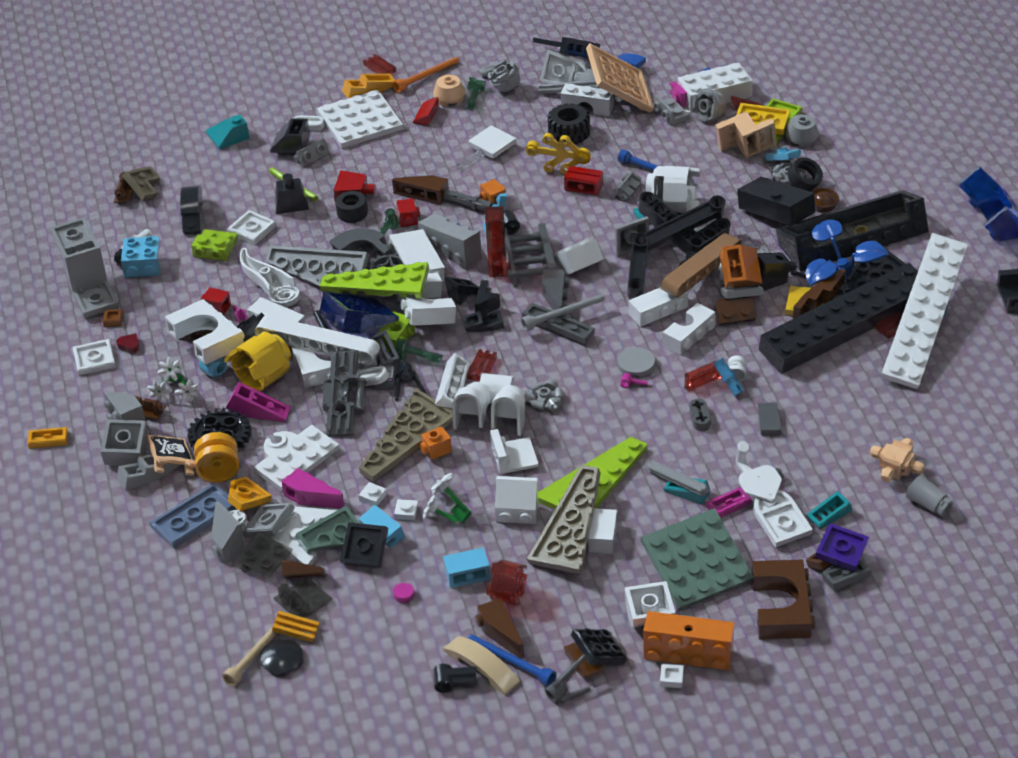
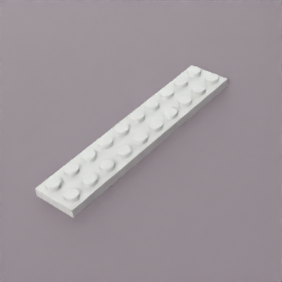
[881,233,968,390]

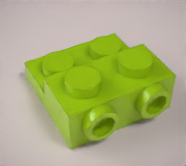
[191,229,238,261]

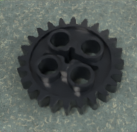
[187,408,251,452]

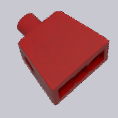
[333,170,376,203]

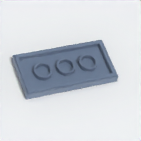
[149,482,237,549]

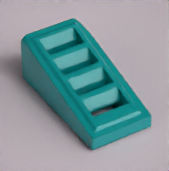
[663,478,710,504]
[806,491,852,529]

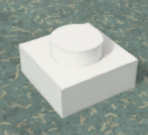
[359,482,387,506]
[394,499,418,521]
[660,664,684,688]

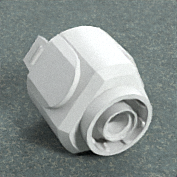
[646,166,701,213]

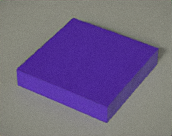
[815,523,869,572]

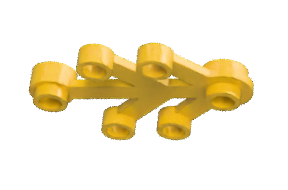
[525,133,591,175]

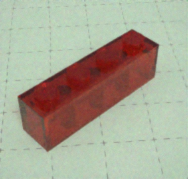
[485,206,507,277]

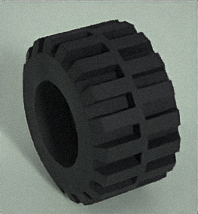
[548,103,590,144]

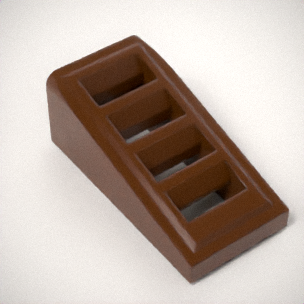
[282,560,326,578]

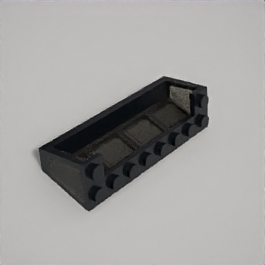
[776,190,929,272]

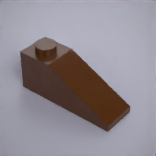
[392,175,449,205]
[475,598,524,659]

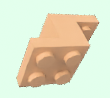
[715,111,777,159]

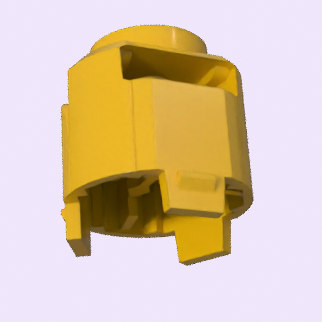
[224,332,291,391]

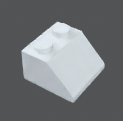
[495,476,539,524]

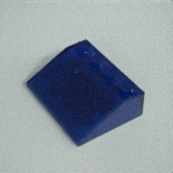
[319,291,399,335]

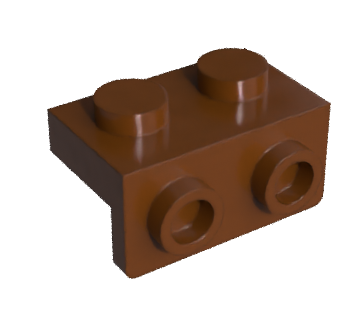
[714,297,757,325]

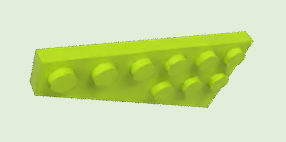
[320,262,429,298]
[538,437,648,510]

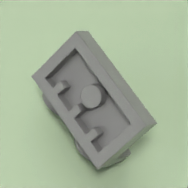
[653,95,689,126]

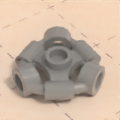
[771,160,807,185]
[525,379,563,412]

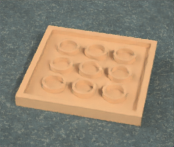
[586,44,654,113]

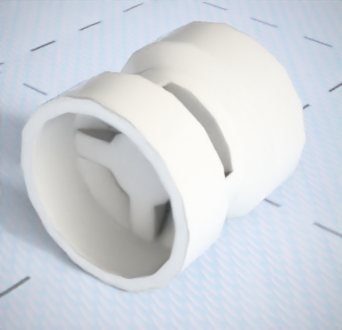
[728,356,747,382]

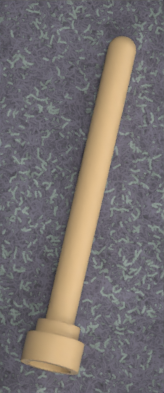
[222,612,290,687]

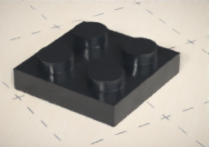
[340,522,389,568]

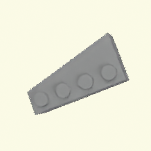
[418,213,482,269]

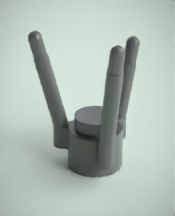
[544,654,591,704]

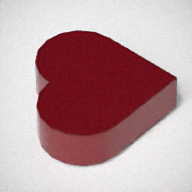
[116,333,139,353]

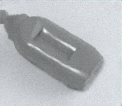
[478,62,498,77]

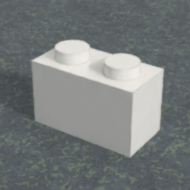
[587,508,617,554]

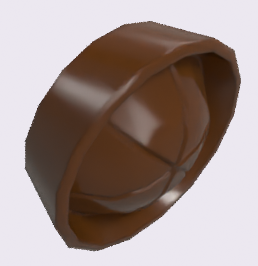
[811,188,839,212]

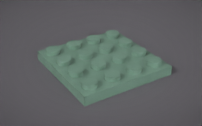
[640,508,754,611]

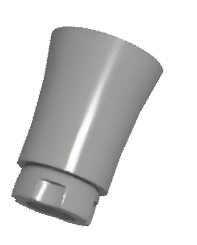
[906,475,954,517]

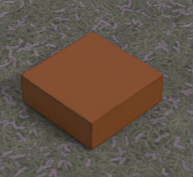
[102,309,124,327]

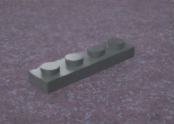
[522,302,595,344]

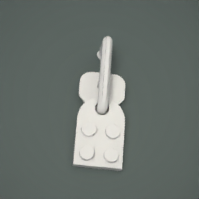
[540,49,623,102]
[736,441,813,548]

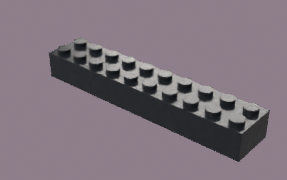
[758,263,918,375]

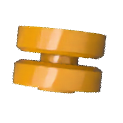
[194,432,239,483]

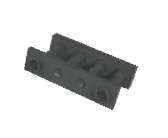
[500,223,556,288]

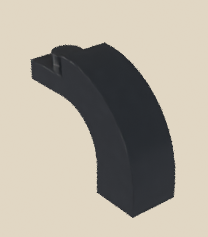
[180,185,203,234]

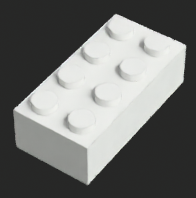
[678,63,752,112]

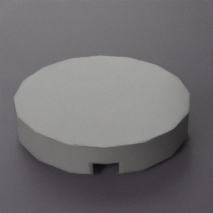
[617,347,655,377]

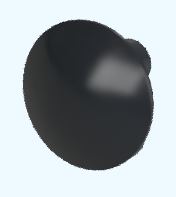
[260,640,304,677]

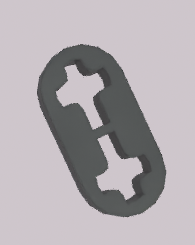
[689,399,710,431]

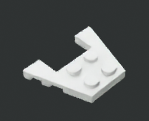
[266,506,337,565]

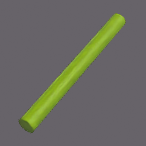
[269,167,318,202]

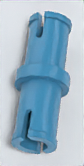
[713,358,745,397]

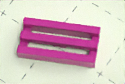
[706,487,752,518]

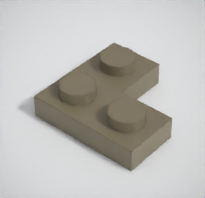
[123,166,160,201]

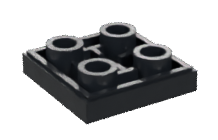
[571,628,627,665]

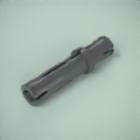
[444,189,494,212]

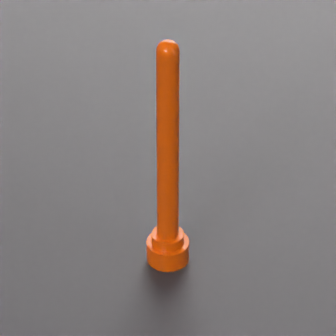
[392,57,459,93]

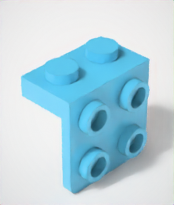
[121,236,161,278]

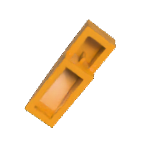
[342,74,395,98]

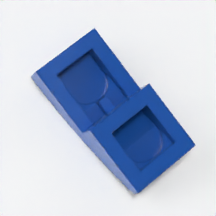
[617,53,646,68]

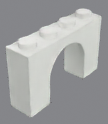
[396,273,456,326]
[165,299,244,365]
[291,328,377,388]

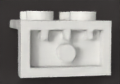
[490,429,538,474]

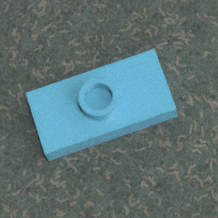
[765,147,802,161]

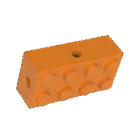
[643,611,734,671]

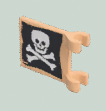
[146,435,195,476]

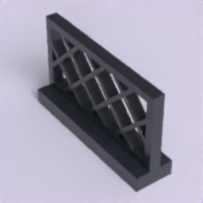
[533,37,600,58]

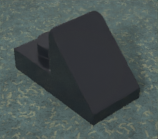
[445,277,479,305]
[475,280,501,316]

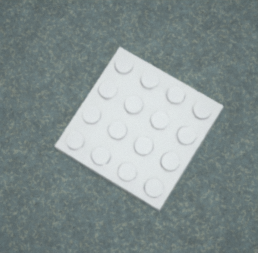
[317,90,404,149]

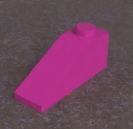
[225,382,291,422]

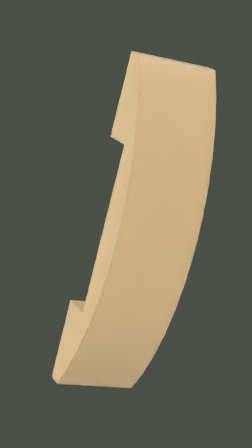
[443,636,520,696]

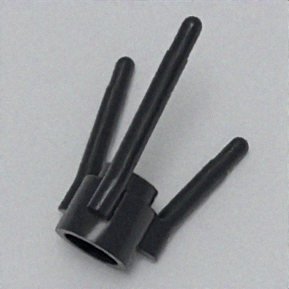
[395,362,427,401]

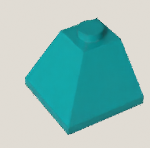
[205,115,250,150]

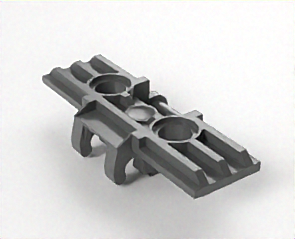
[322,350,367,436]

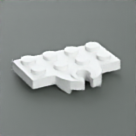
[254,425,339,492]

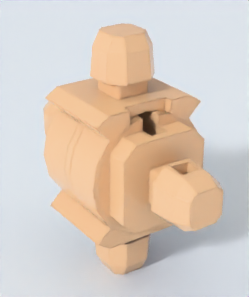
[869,438,925,482]

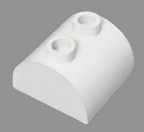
[625,581,676,627]

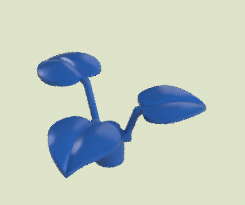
[806,220,889,287]

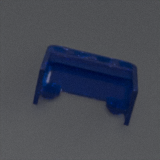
[957,166,1018,242]

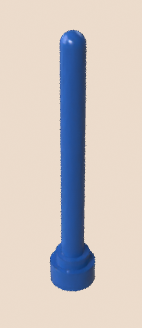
[618,149,694,183]
[467,634,557,687]

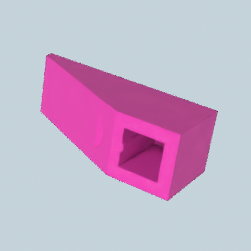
[282,468,344,509]

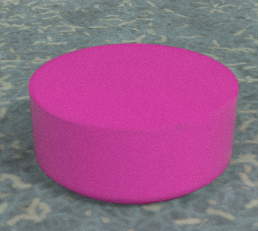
[393,582,414,603]

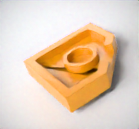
[227,476,272,511]

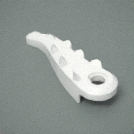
[240,248,300,308]

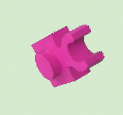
[669,81,687,108]

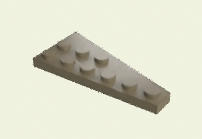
[359,388,453,482]
[527,465,601,574]

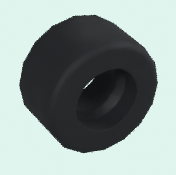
[335,191,368,223]

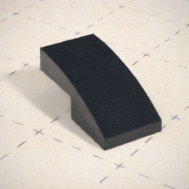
[463,310,505,332]

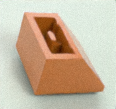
[719,244,762,289]

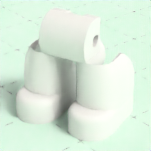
[452,373,525,436]

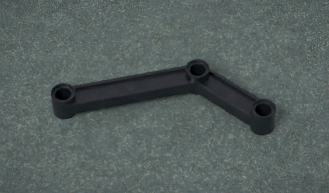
[627,195,726,300]

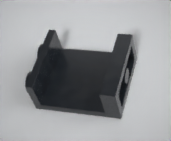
[997,269,1018,314]

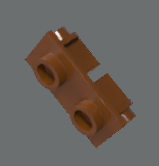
[114,171,133,203]
[135,396,166,420]

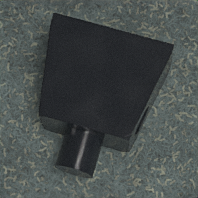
[275,173,309,214]
[757,252,797,291]

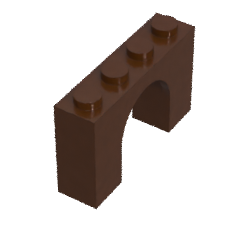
[752,559,815,639]

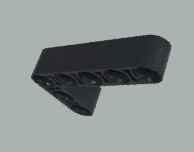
[638,192,731,254]

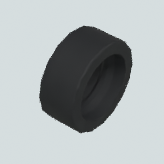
[788,157,823,192]

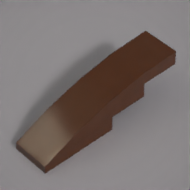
[793,269,846,319]

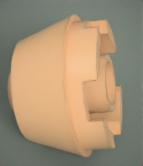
[433,75,466,106]

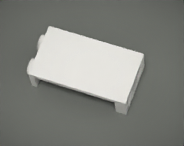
[389,229,445,282]

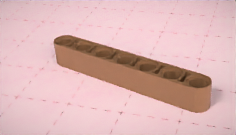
[661,233,742,298]

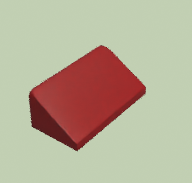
[413,97,439,125]

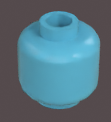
[199,356,227,377]

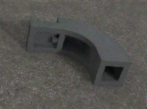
[330,228,392,256]

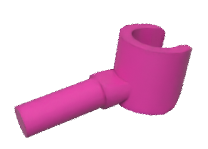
[232,305,248,322]
[620,373,648,388]

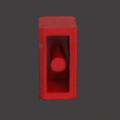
[564,166,604,196]

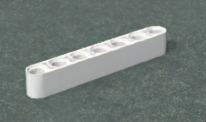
[254,315,380,365]

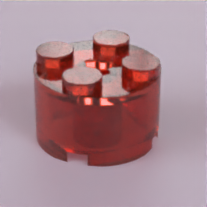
[486,559,527,606]

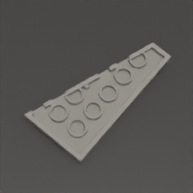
[265,245,369,304]

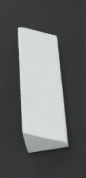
[435,353,470,408]

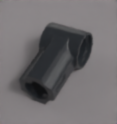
[433,663,477,693]

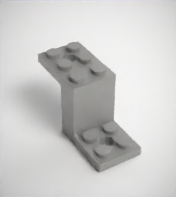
[50,217,119,319]

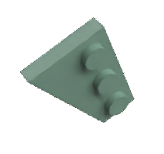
[295,506,359,553]

